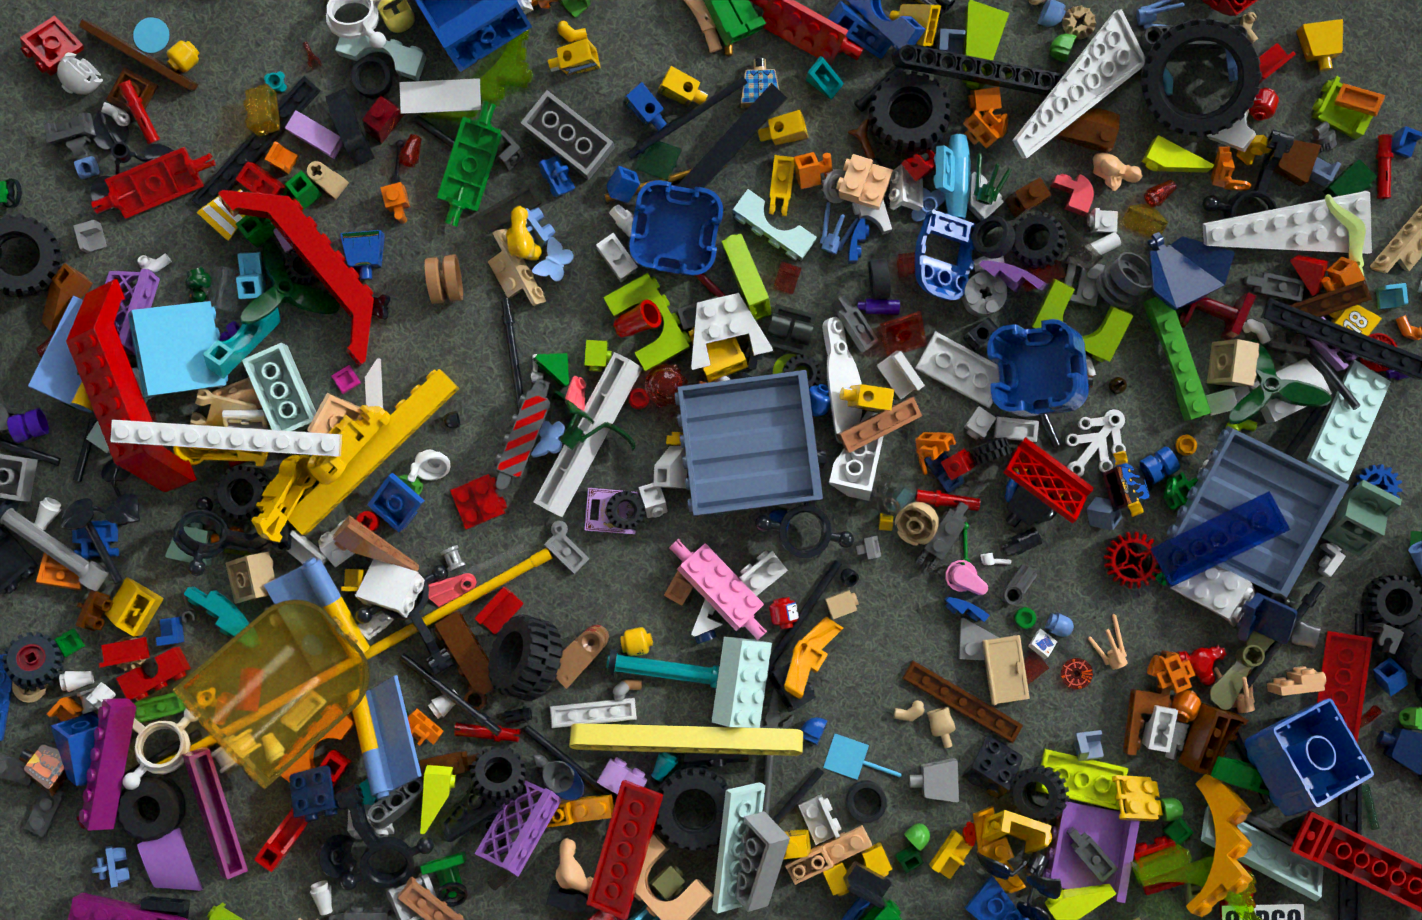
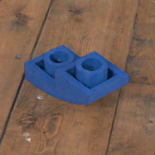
[848,218,869,264]
[943,597,990,622]

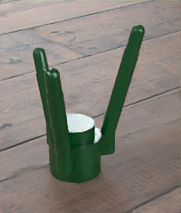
[973,153,1012,205]

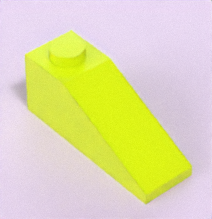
[1141,135,1214,173]
[420,765,456,834]
[1045,883,1116,920]

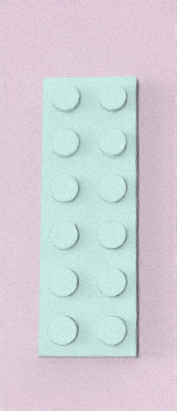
[1307,360,1391,483]
[712,782,765,913]
[1201,805,1323,902]

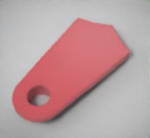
[565,376,586,411]
[428,573,477,607]

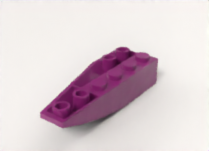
[68,893,189,920]

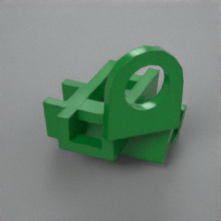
[1163,472,1198,510]

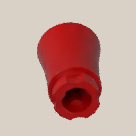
[614,299,661,338]

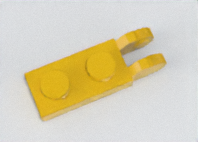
[769,155,794,216]

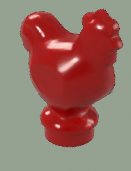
[1177,645,1226,685]

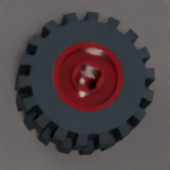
[3,632,64,691]

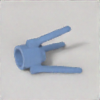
[1136,0,1184,29]
[820,202,859,254]

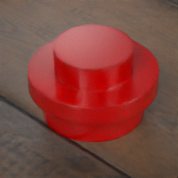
[628,388,650,409]

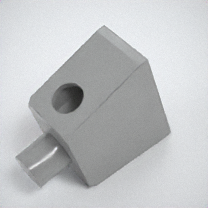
[909,758,959,802]

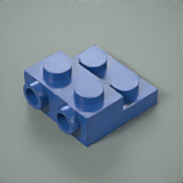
[367,473,425,532]

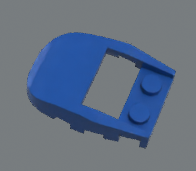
[915,210,975,300]

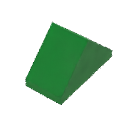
[532,353,569,388]

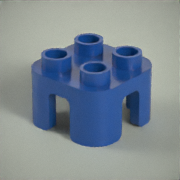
[629,180,723,276]
[987,319,1089,417]

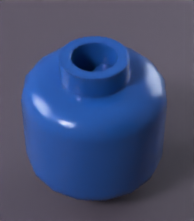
[809,384,831,417]

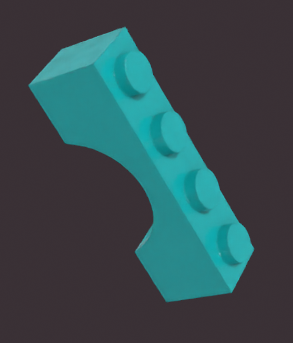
[203,308,281,379]

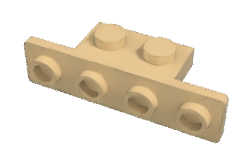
[1370,205,1422,273]
[488,229,546,306]

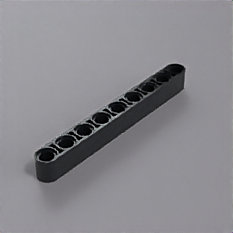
[892,44,1064,96]

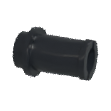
[504,706,532,724]

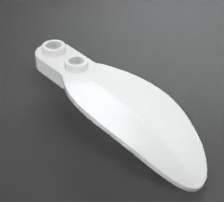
[822,317,863,444]

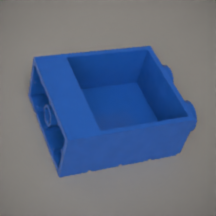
[415,0,532,72]

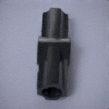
[684,753,749,767]

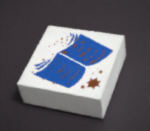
[1028,629,1057,659]

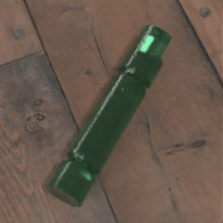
[1362,784,1380,830]

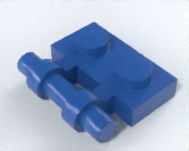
[72,520,119,560]

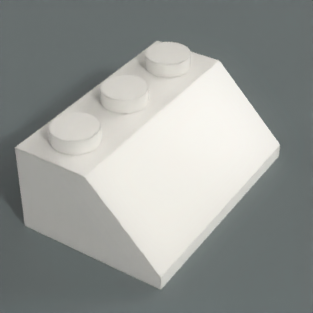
[1249,358,1332,423]

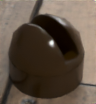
[1109,377,1127,394]

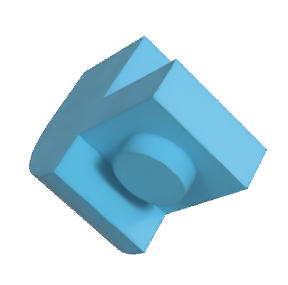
[236,252,266,299]

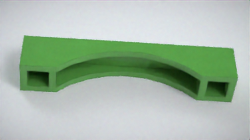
[1143,297,1211,421]

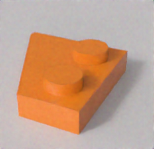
[36,552,83,591]

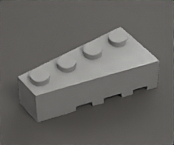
[736,811,790,912]

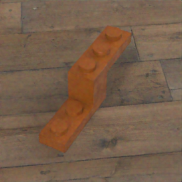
[1123,650,1173,755]

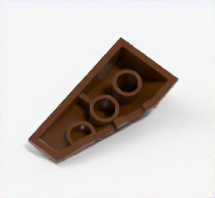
[1032,108,1120,153]

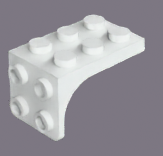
[1168,552,1256,626]

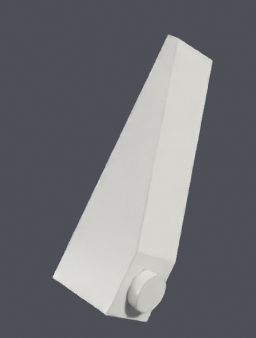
[829,411,883,501]

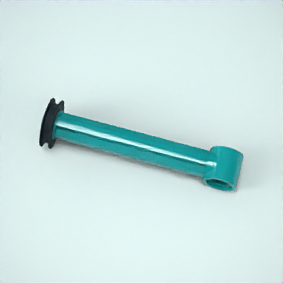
[606,646,720,688]

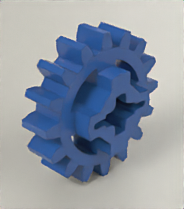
[1353,464,1403,498]

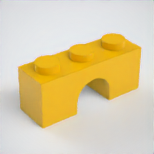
[823,842,892,896]

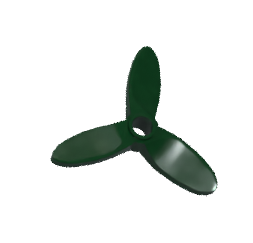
[240,240,340,325]
[1229,339,1332,425]

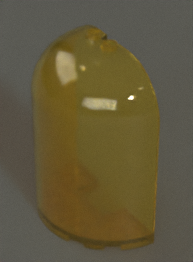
[173,600,370,790]

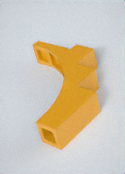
[1186,774,1253,917]

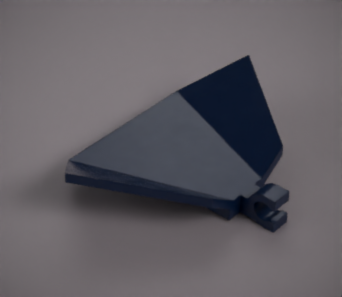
[1147,232,1235,310]

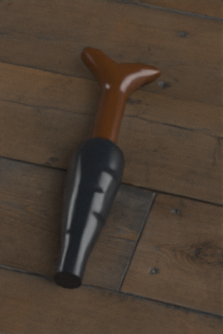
[848,119,890,208]

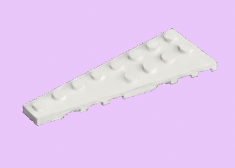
[1013,9,1145,158]
[1203,191,1372,254]

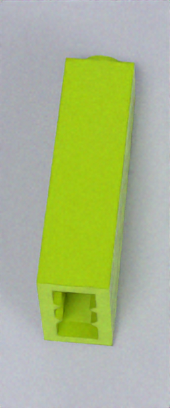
[962,0,1009,90]
[722,234,772,321]

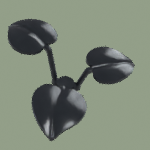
[91,111,174,210]
[61,458,140,530]
[977,852,1062,920]

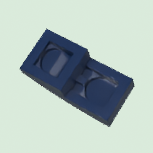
[924,451,965,494]

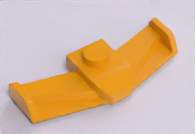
[784,617,843,699]
[973,806,1026,893]

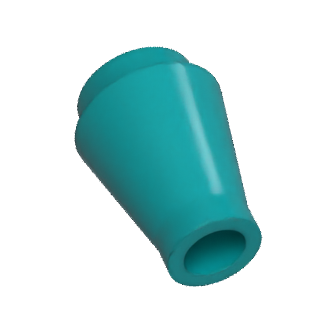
[651,752,679,782]

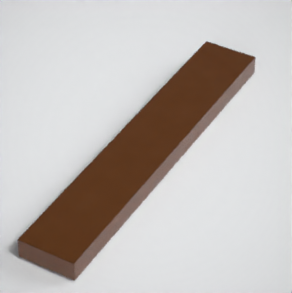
[79,19,199,91]
[902,660,1023,743]

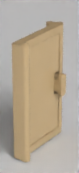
[982,635,1030,705]

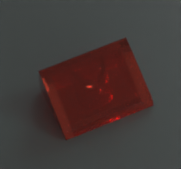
[877,311,927,357]

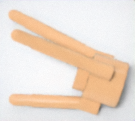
[1088,614,1128,670]
[1214,667,1255,713]

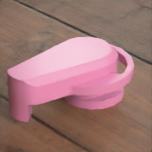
[945,560,988,595]

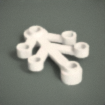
[1065,409,1126,477]

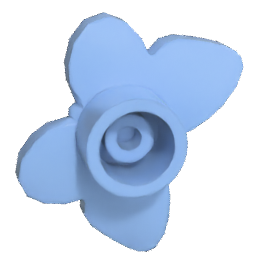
[912,188,945,222]
[532,237,574,282]
[531,420,565,457]

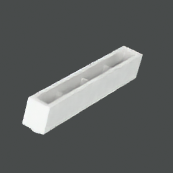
[534,352,643,517]

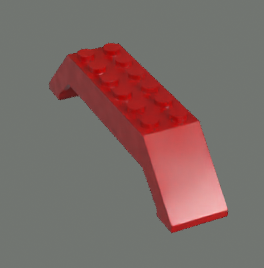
[218,190,374,367]
[66,279,197,492]
[1290,810,1422,913]

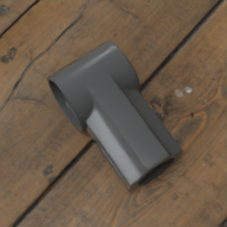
[1000,564,1037,605]

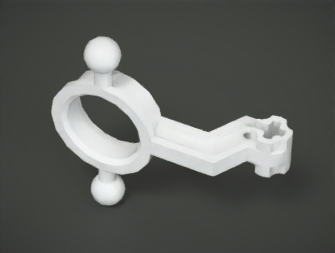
[326,0,386,49]
[86,682,201,790]

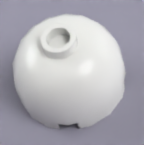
[57,52,103,95]

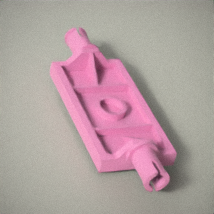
[669,539,767,641]

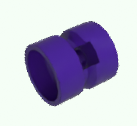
[7,408,49,443]

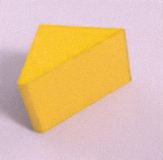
[879,512,894,531]

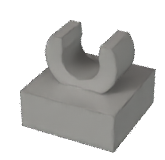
[856,536,881,559]

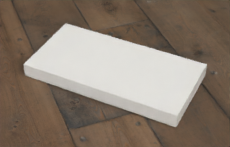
[915,331,1000,408]

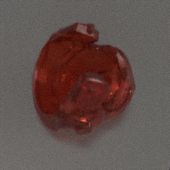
[645,364,689,408]

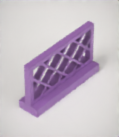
[105,269,160,355]
[475,780,562,877]

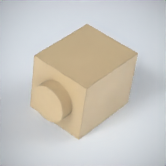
[825,590,859,620]

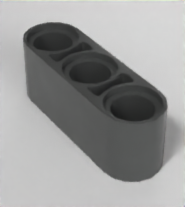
[368,778,423,829]

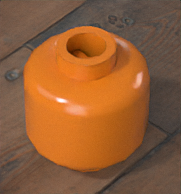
[1171,690,1201,723]

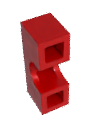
[116,646,191,702]

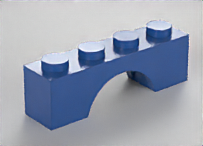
[847,0,926,49]

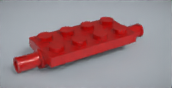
[749,0,864,65]
[91,146,216,219]

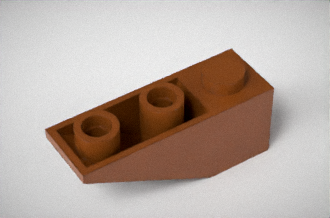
[41,263,93,333]

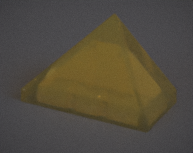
[1120,203,1168,237]

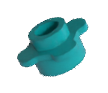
[264,71,287,94]

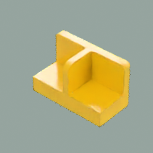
[929,829,972,879]

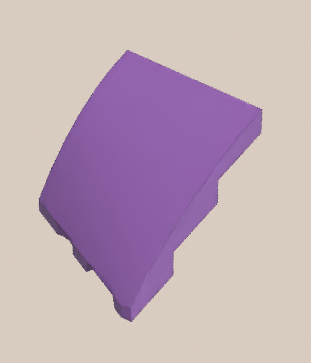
[979,260,1049,292]
[137,828,203,891]

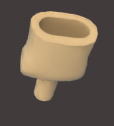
[927,706,956,748]

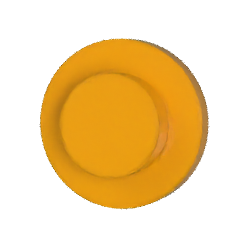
[1175,435,1197,456]

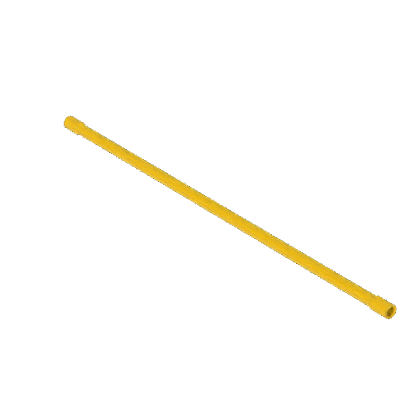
[156,547,553,775]

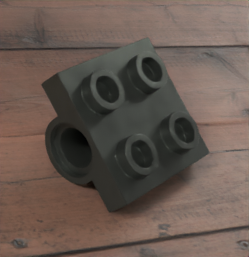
[766,304,816,355]

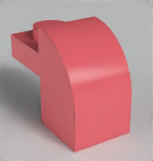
[1050,174,1094,216]

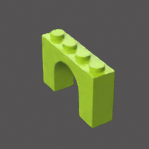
[603,273,691,373]
[1031,278,1133,362]

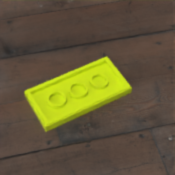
[1035,749,1128,810]

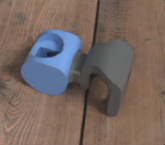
[66,136,100,179]

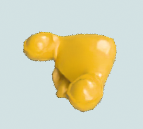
[506,206,542,261]

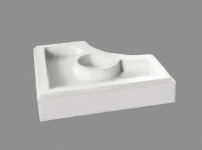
[1207,109,1256,152]

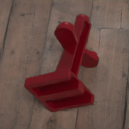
[1178,292,1256,340]

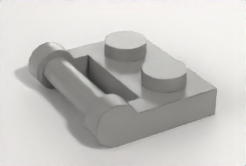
[1064,257,1105,307]
[386,873,437,920]

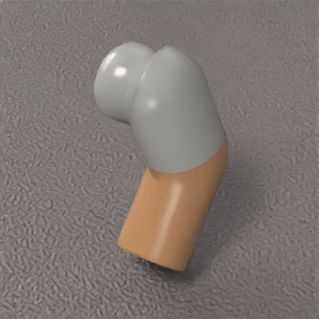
[613,679,642,701]

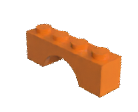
[280,705,355,783]

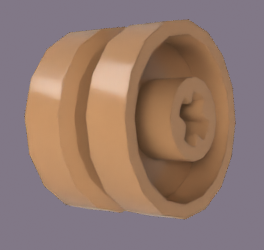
[425,254,463,305]

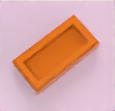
[1335,83,1385,117]

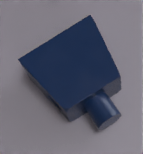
[1377,727,1422,775]

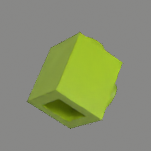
[585,340,612,372]

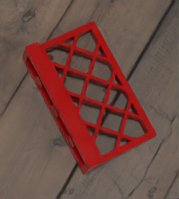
[1003,437,1094,524]

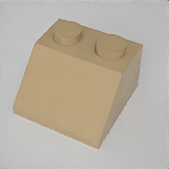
[1207,339,1259,387]
[226,552,276,604]

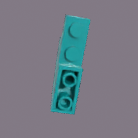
[184,587,259,648]

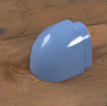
[1038,0,1066,27]
[1045,613,1074,637]

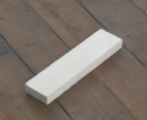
[550,698,637,728]

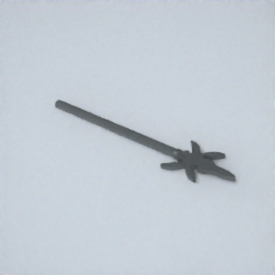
[760,688,794,815]

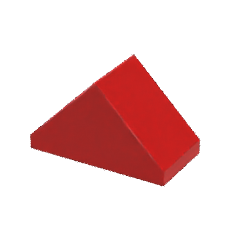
[1290,254,1328,296]

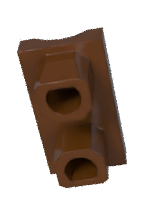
[75,590,113,632]

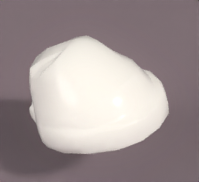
[408,449,451,482]

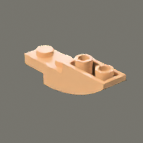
[785,825,872,885]

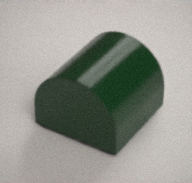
[895,844,924,873]

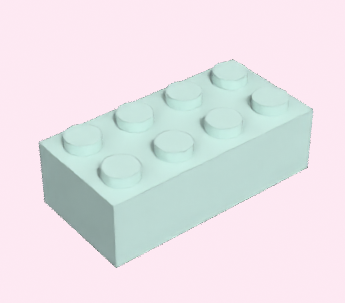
[242,343,316,432]
[712,637,772,728]

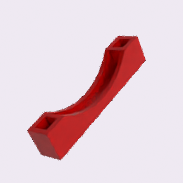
[254,749,352,872]

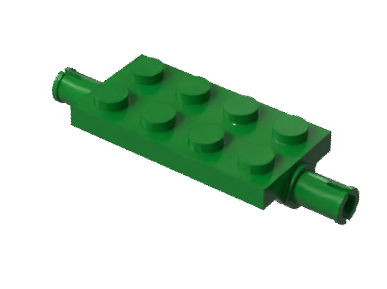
[437,101,502,227]

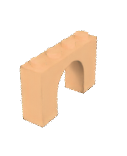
[634,832,714,920]

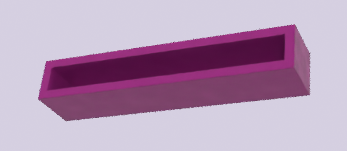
[79,699,137,831]
[182,747,248,880]

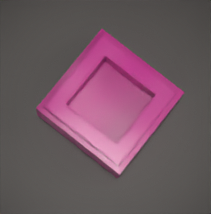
[331,365,361,394]

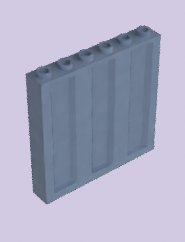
[675,370,823,516]
[1167,426,1349,598]

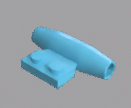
[934,134,971,220]

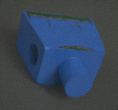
[624,82,668,131]
[340,230,385,281]

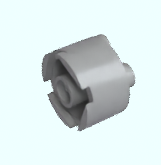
[961,272,1007,317]

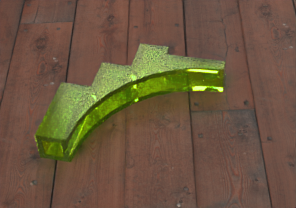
[420,29,533,122]
[1130,844,1261,920]

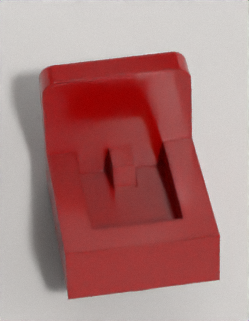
[941,448,975,480]

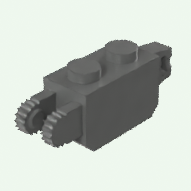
[916,501,969,572]
[329,905,398,920]

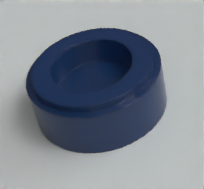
[694,629,717,644]

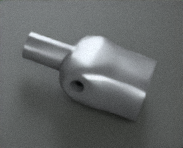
[1289,621,1321,649]

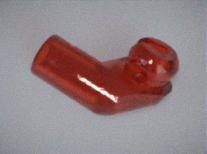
[1360,705,1382,729]

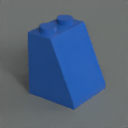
[51,712,99,786]

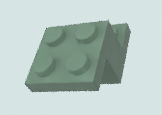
[1322,480,1402,557]

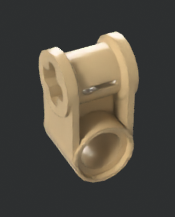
[307,161,349,200]

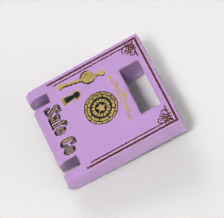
[584,488,639,534]

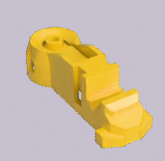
[307,405,390,485]
[173,446,269,467]
[251,455,316,542]

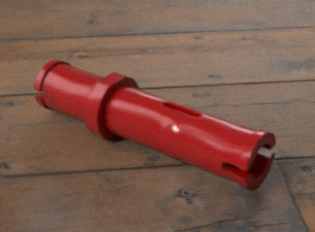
[118,80,160,144]
[1376,134,1394,199]
[915,489,980,511]
[454,722,520,743]

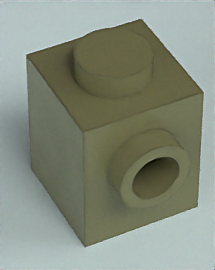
[649,865,685,900]

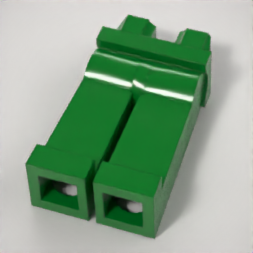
[703,0,766,46]

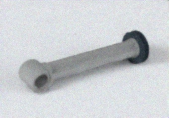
[0,499,109,591]

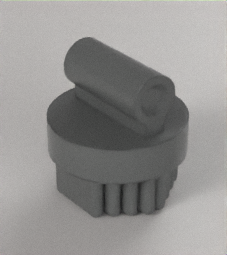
[1311,121,1337,153]

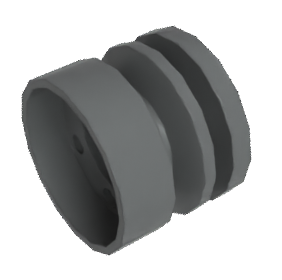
[1097,252,1152,309]

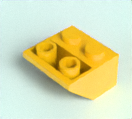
[104,577,164,637]

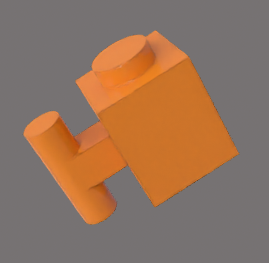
[968,87,1002,125]
[794,152,832,189]
[380,182,410,224]
[1321,257,1365,292]

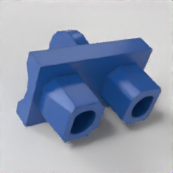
[539,155,575,197]

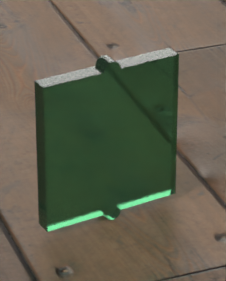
[635,137,682,181]

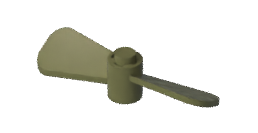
[1209,631,1275,710]

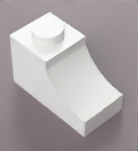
[852,200,892,235]
[1142,705,1178,753]

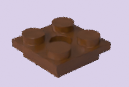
[106,67,158,115]

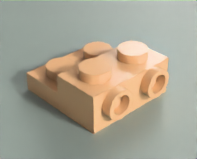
[836,154,893,210]
[307,393,363,434]
[1267,666,1326,696]

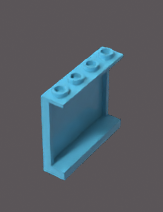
[128,301,228,398]

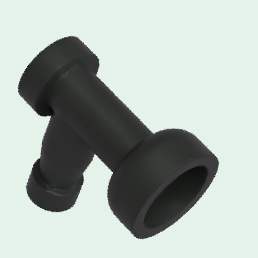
[1265,590,1295,608]

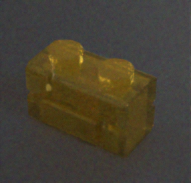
[243,84,280,136]

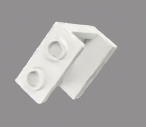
[355,559,425,618]

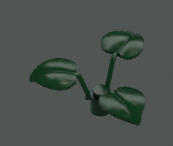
[552,391,635,451]

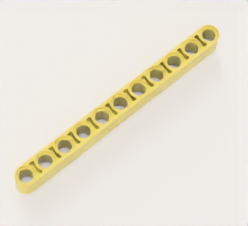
[569,723,803,756]

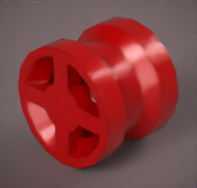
[356,511,380,532]

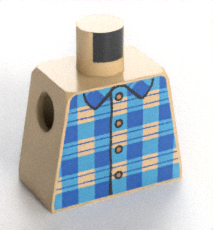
[741,58,781,108]

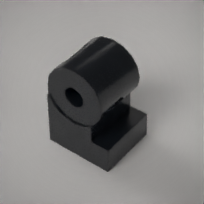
[963,317,998,352]

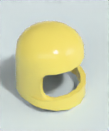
[377,0,415,33]

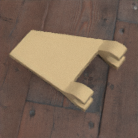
[190,389,256,426]

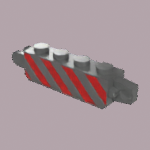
[494,379,550,491]

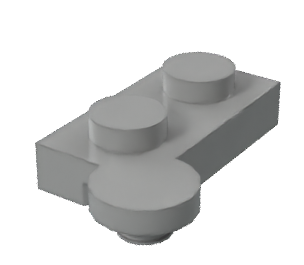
[544,521,590,574]

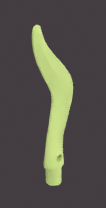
[1325,194,1366,276]

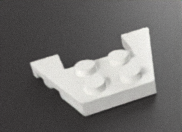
[691,293,773,370]

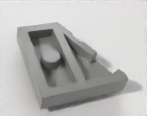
[959,618,999,660]

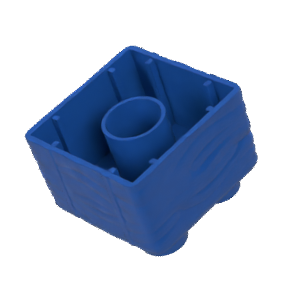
[1244,699,1374,816]

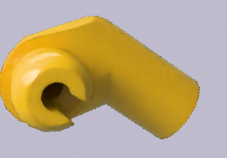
[557,21,587,42]

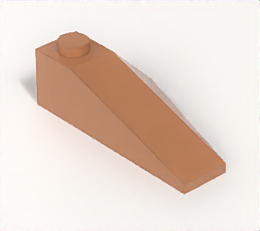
[333,515,419,572]

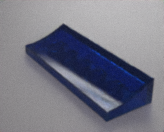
[1150,491,1291,588]

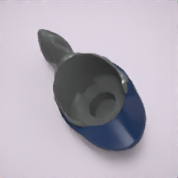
[533,755,584,801]

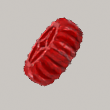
[1104,531,1163,589]

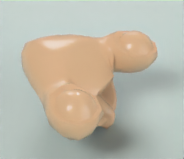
[1093,152,1142,191]
[556,838,594,895]

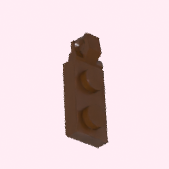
[419,750,479,782]

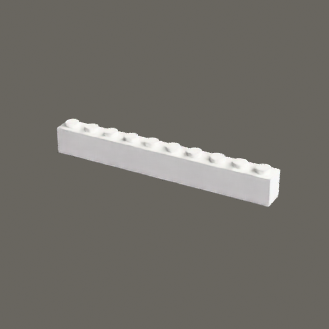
[111,420,342,456]

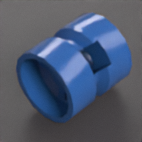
[1139,446,1180,484]

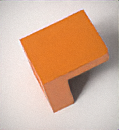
[265,141,299,174]
[46,696,84,722]

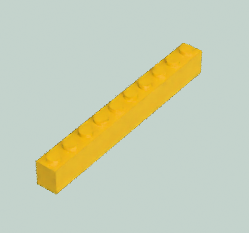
[288,369,460,535]

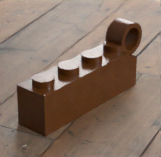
[435,610,494,710]

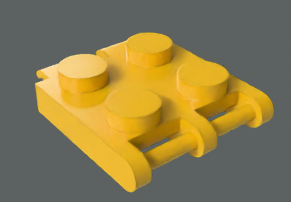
[1112,775,1163,821]

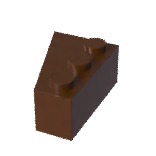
[1178,703,1249,775]

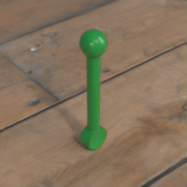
[962,522,970,565]

